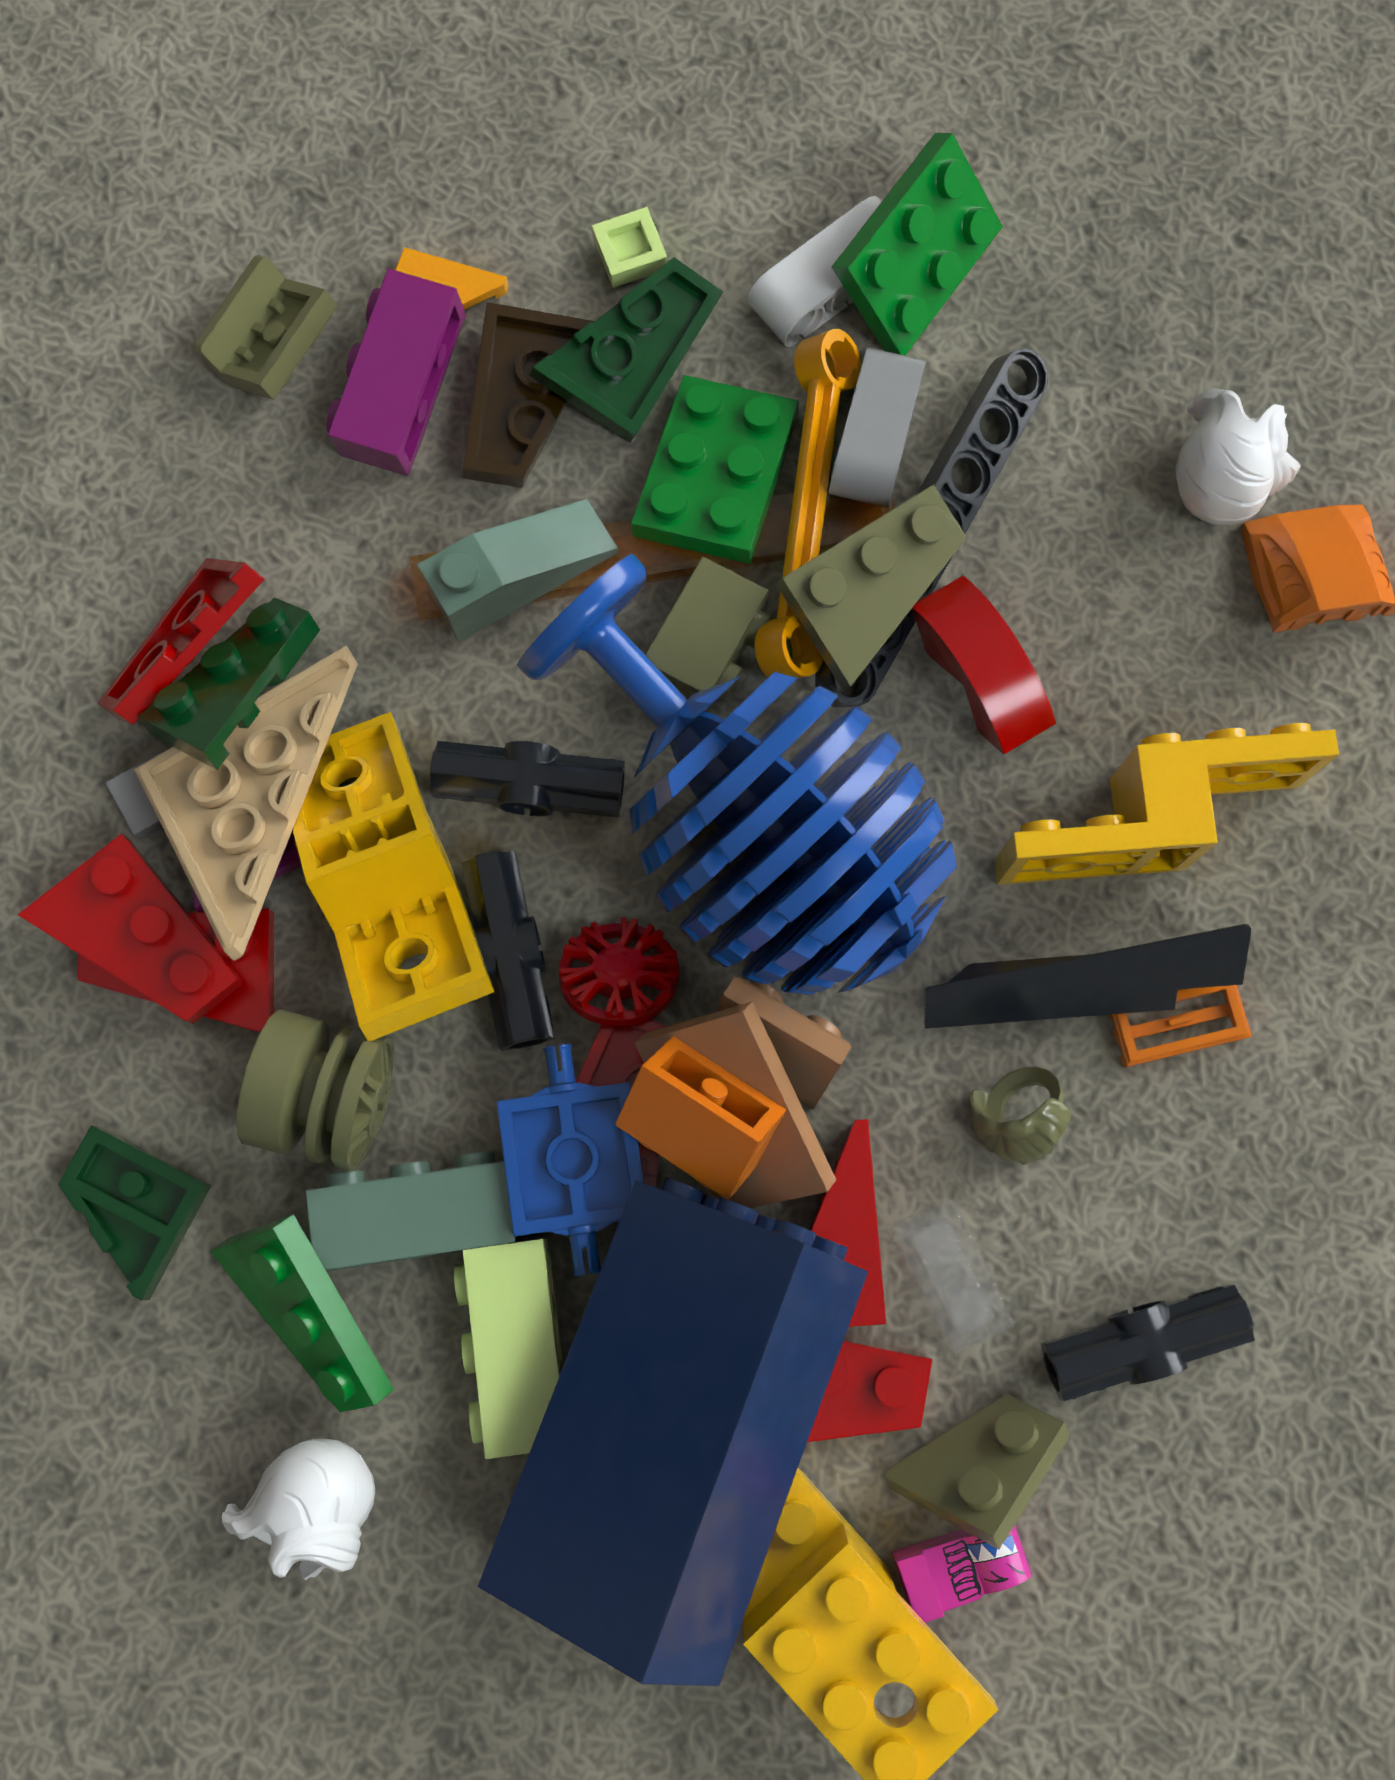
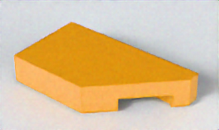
[396,247,509,310]

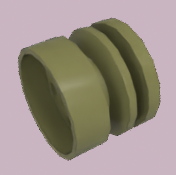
[236,1010,394,1172]

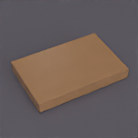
[635,1002,836,1209]

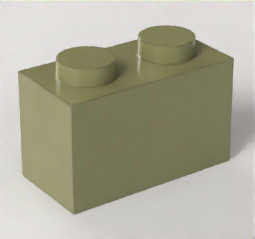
[645,556,773,712]

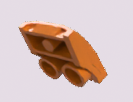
[1241,505,1395,633]

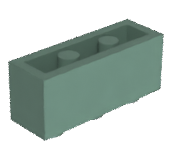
[306,1151,522,1271]

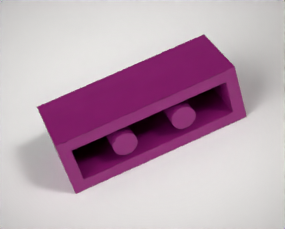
[326,268,466,476]

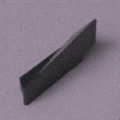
[924,924,1251,1029]

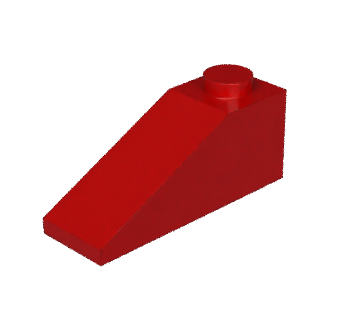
[809,1119,886,1327]

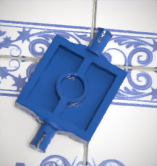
[497,1044,644,1276]

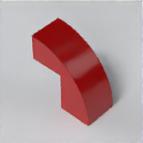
[912,575,1057,755]

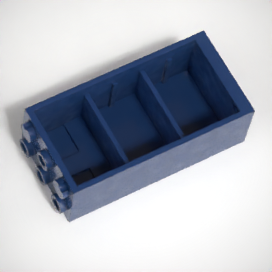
[477,1177,868,1686]

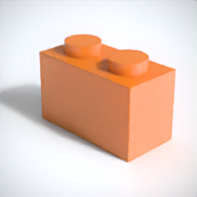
[615,1036,787,1200]

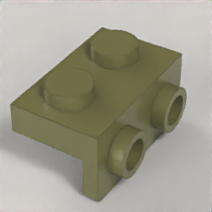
[193,255,338,400]

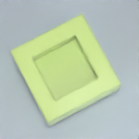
[592,207,667,288]

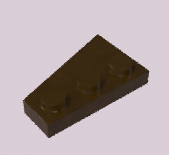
[462,302,594,488]

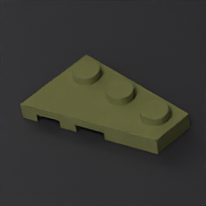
[776,484,967,691]

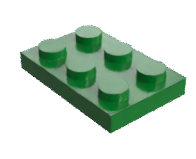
[831,133,1003,356]
[631,375,799,564]

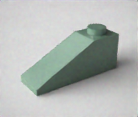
[417,499,618,642]

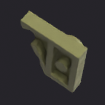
[884,1394,1070,1550]

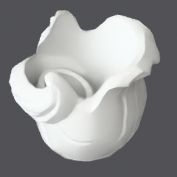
[1175,388,1300,526]
[222,1439,375,1580]

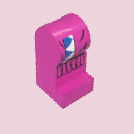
[891,1525,1032,1623]

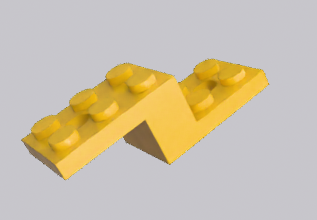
[293,712,494,1041]
[994,723,1339,885]
[743,1468,998,1780]

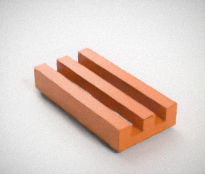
[1108,985,1252,1068]

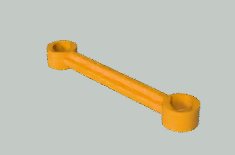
[755,329,861,678]

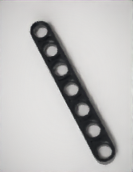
[815,349,1048,708]

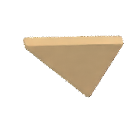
[134,645,358,961]

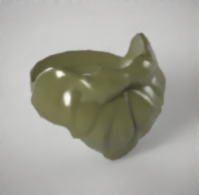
[969,1066,1071,1165]

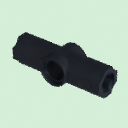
[430,741,626,818]
[461,851,555,1051]
[1041,1284,1255,1401]

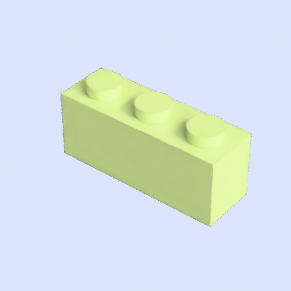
[454,1239,564,1459]

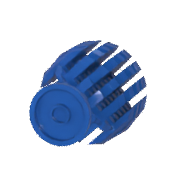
[517,554,957,995]

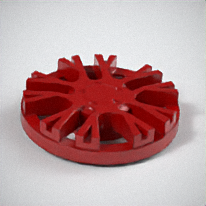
[558,917,679,1026]

